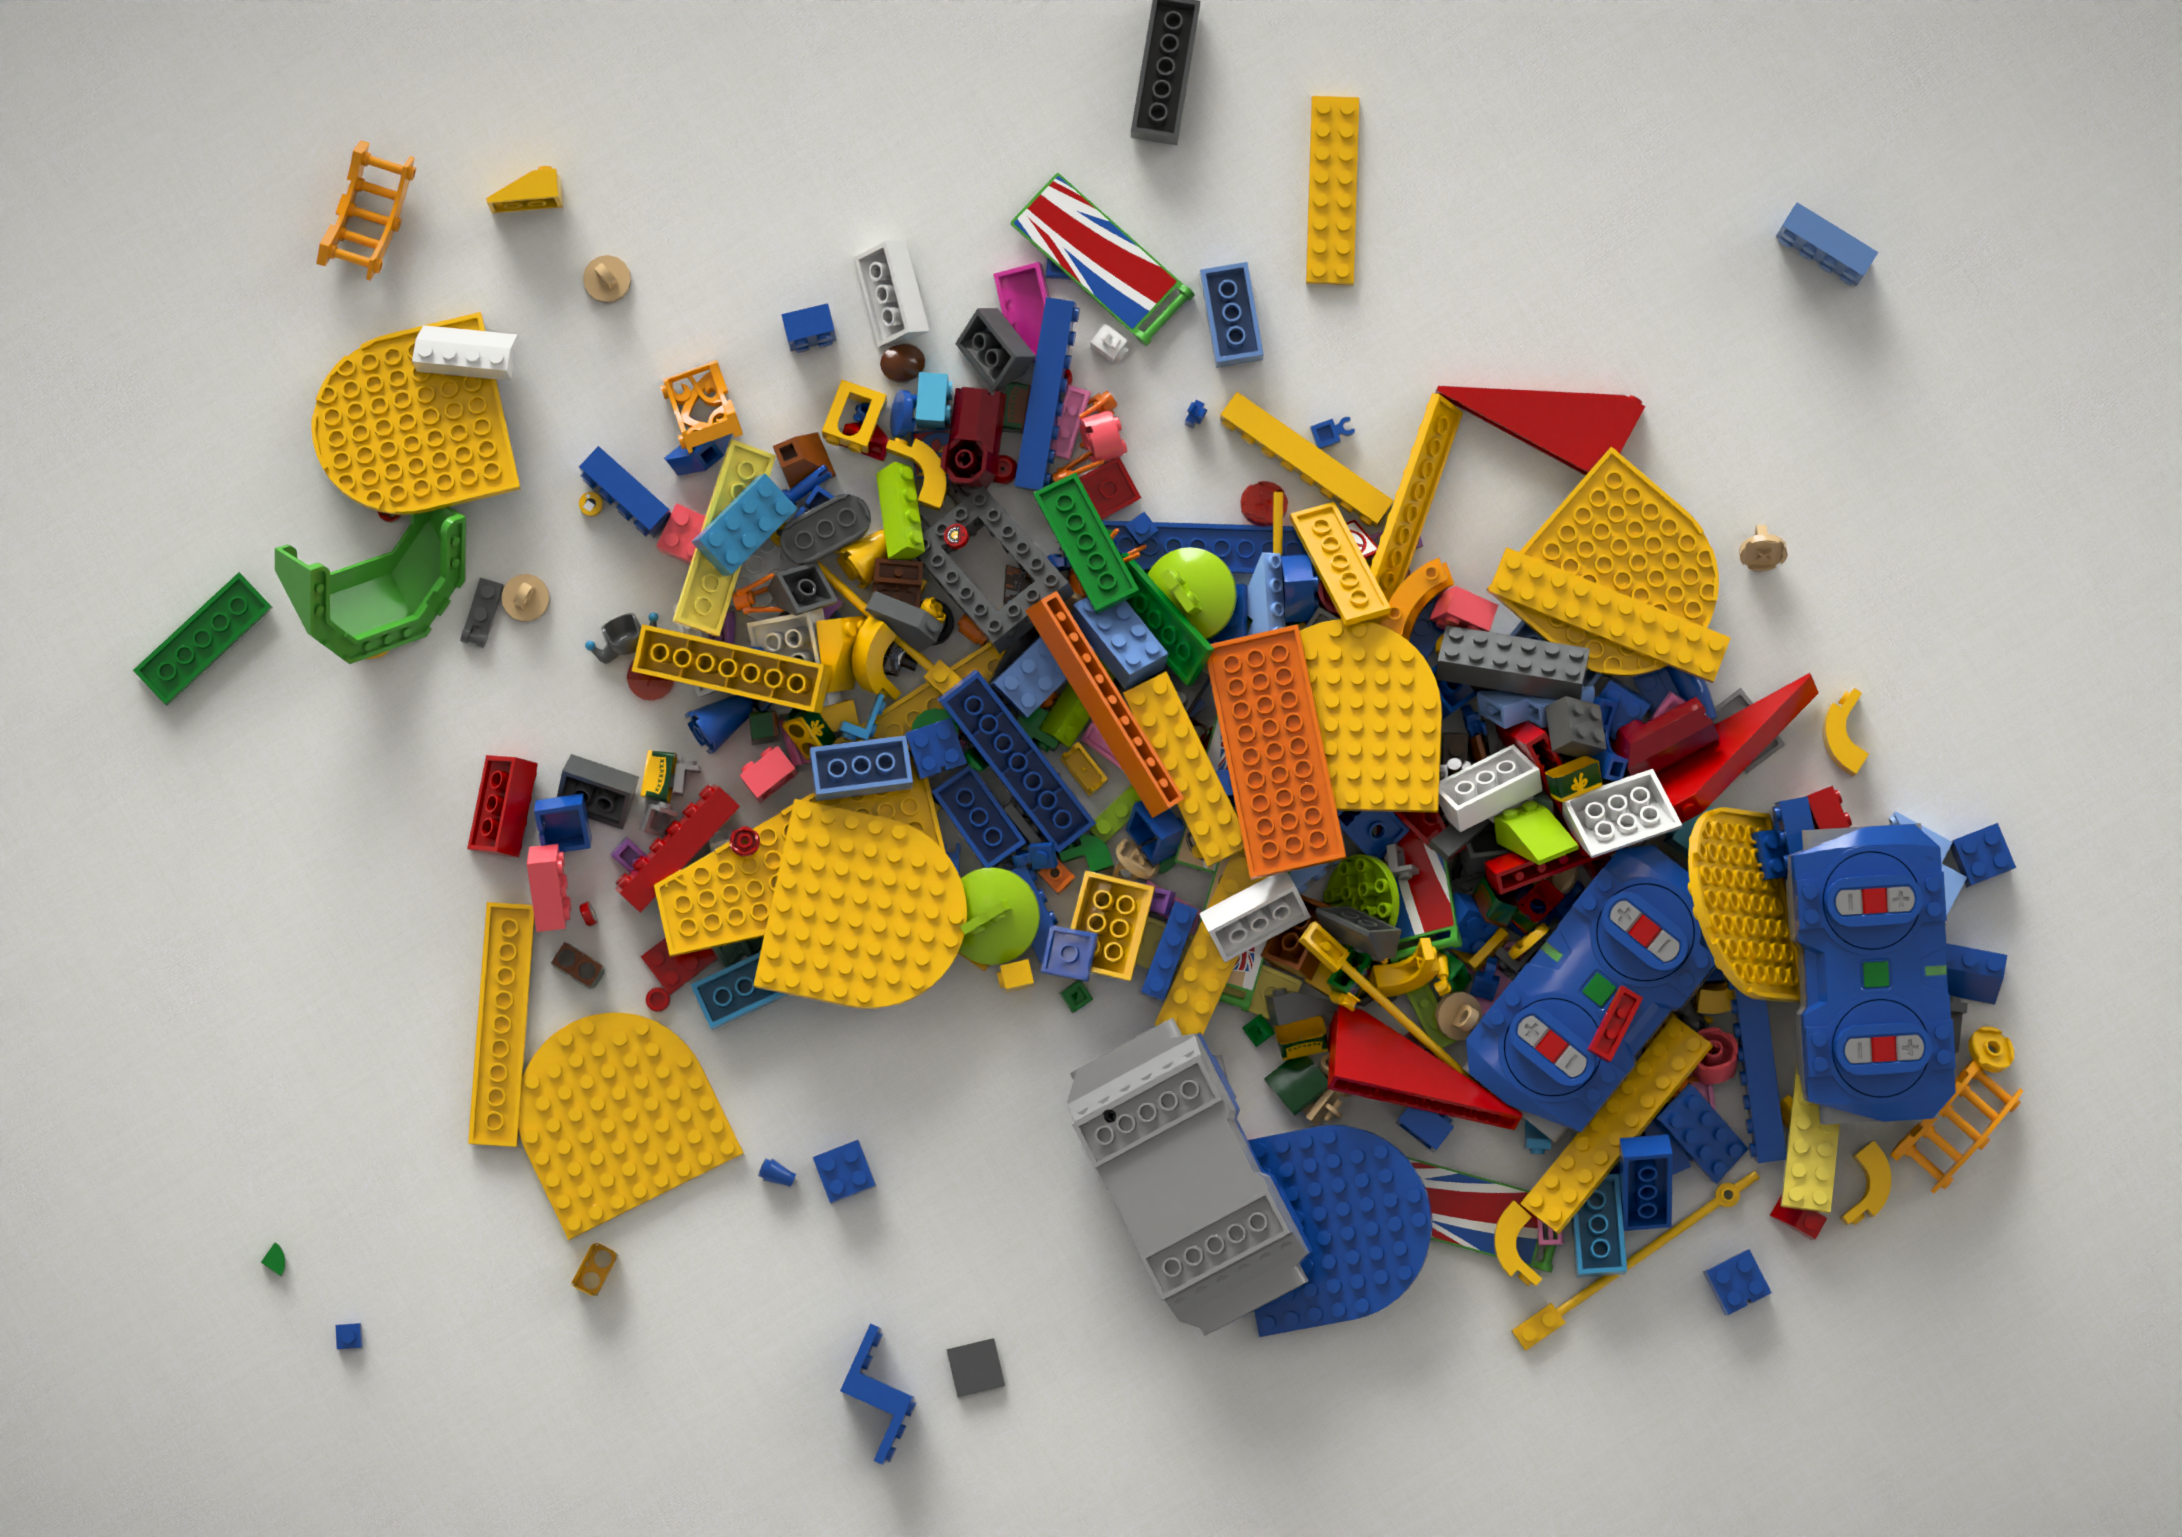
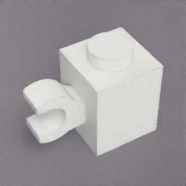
[1090,324,1129,364]

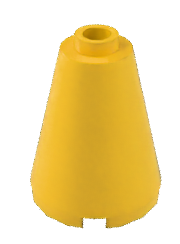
[835,529,888,589]

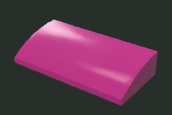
[993,262,1050,363]

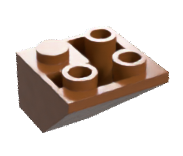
[773,432,836,489]

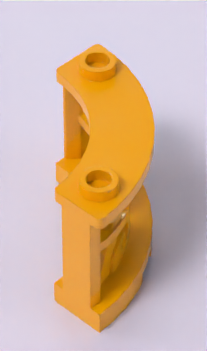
[660,360,743,453]

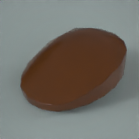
[880,344,925,383]

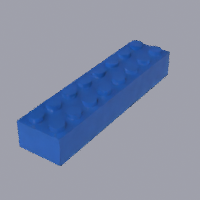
[937,670,1096,853]

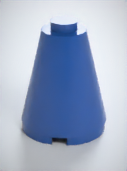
[685,695,754,754]

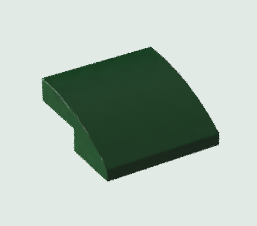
[1264,1056,1328,1116]

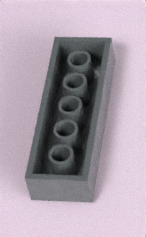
[1131,0,1201,145]
[1436,625,1590,700]

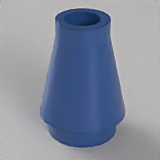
[758,1158,796,1187]

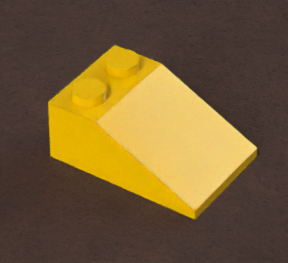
[486,166,563,214]
[816,615,866,693]

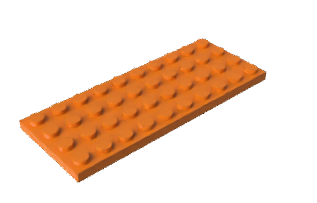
[1207,624,1347,880]

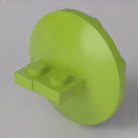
[1147,548,1237,640]
[1323,854,1400,949]
[959,867,1040,965]

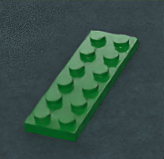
[1033,472,1140,614]
[1121,553,1214,686]
[133,572,273,706]

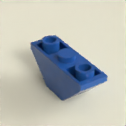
[664,417,732,476]

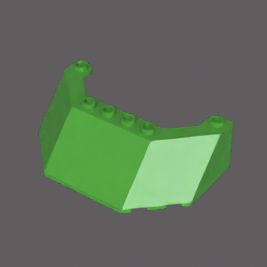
[275,507,466,664]

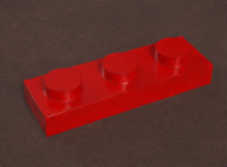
[1587,986,1643,1063]

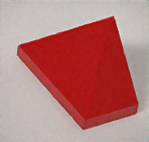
[839,422,889,462]

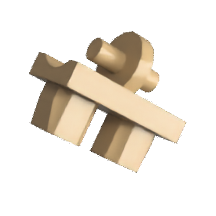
[1302,1089,1343,1127]

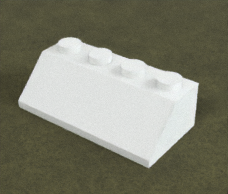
[854,241,929,347]
[412,325,518,381]
[1439,744,1542,832]
[1199,872,1311,962]

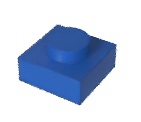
[1125,512,1159,546]
[335,1323,362,1349]

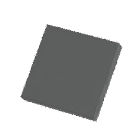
[946,1338,1005,1397]

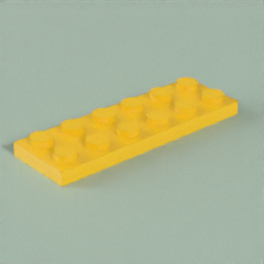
[1290,502,1391,626]

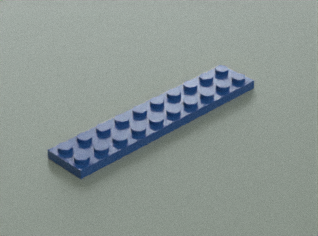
[1102,520,1317,576]

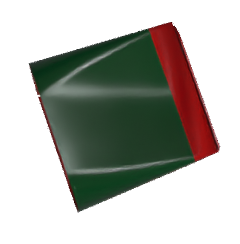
[1510,880,1565,935]

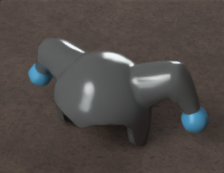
[585,612,658,664]

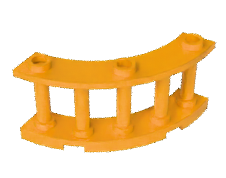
[316,140,416,281]
[1380,557,1455,641]
[1890,1059,2023,1193]

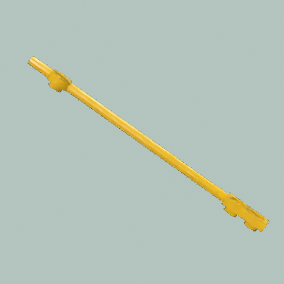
[770,522,962,695]
[1299,921,1496,1096]
[1511,1171,1760,1351]

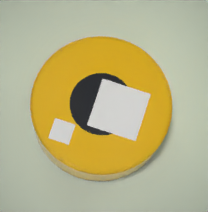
[579,492,603,517]

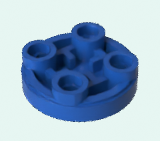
[890,390,917,438]

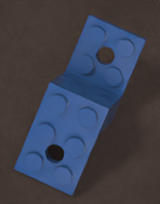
[1337,811,1410,860]
[840,1323,916,1465]

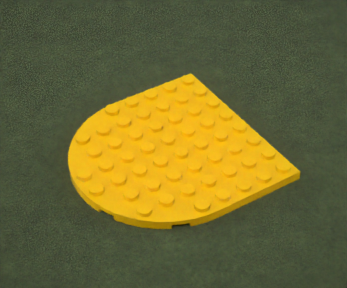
[311,312,521,515]
[1486,447,1719,676]
[1300,619,1442,813]
[753,799,967,1009]
[1688,807,1800,1003]
[518,1013,744,1240]

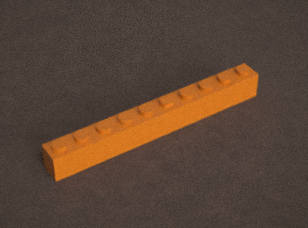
[1025,591,1185,818]

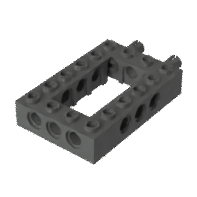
[916,484,1075,654]

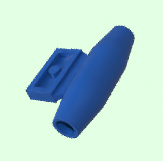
[1633,666,1717,720]
[1751,806,1788,881]

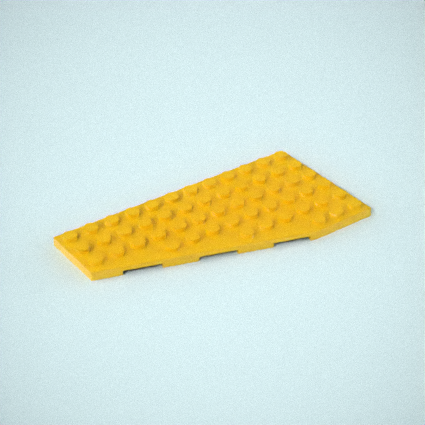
[654,757,946,957]

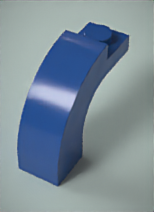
[1591,697,1628,781]

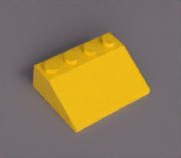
[1070,870,1155,981]

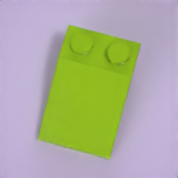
[1494,801,1579,865]

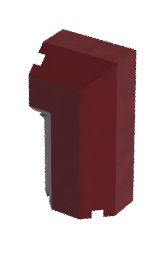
[940,387,1007,490]
[1611,697,1720,777]

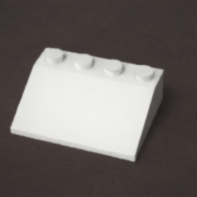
[747,608,842,715]
[1562,769,1682,858]

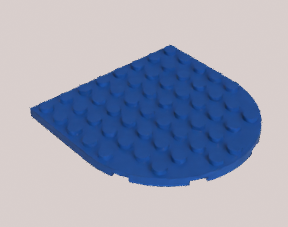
[1248,1125,1432,1337]

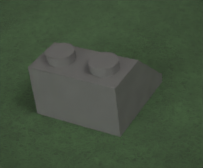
[767,562,838,616]

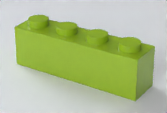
[876,461,925,561]
[1039,651,1115,748]

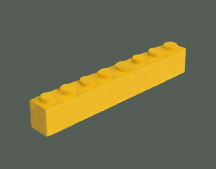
[1220,392,1394,527]

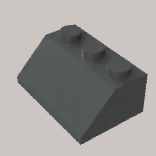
[955,308,1036,392]
[557,754,639,830]
[1315,905,1402,961]

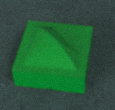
[1059,980,1093,1013]
[1242,1014,1275,1047]

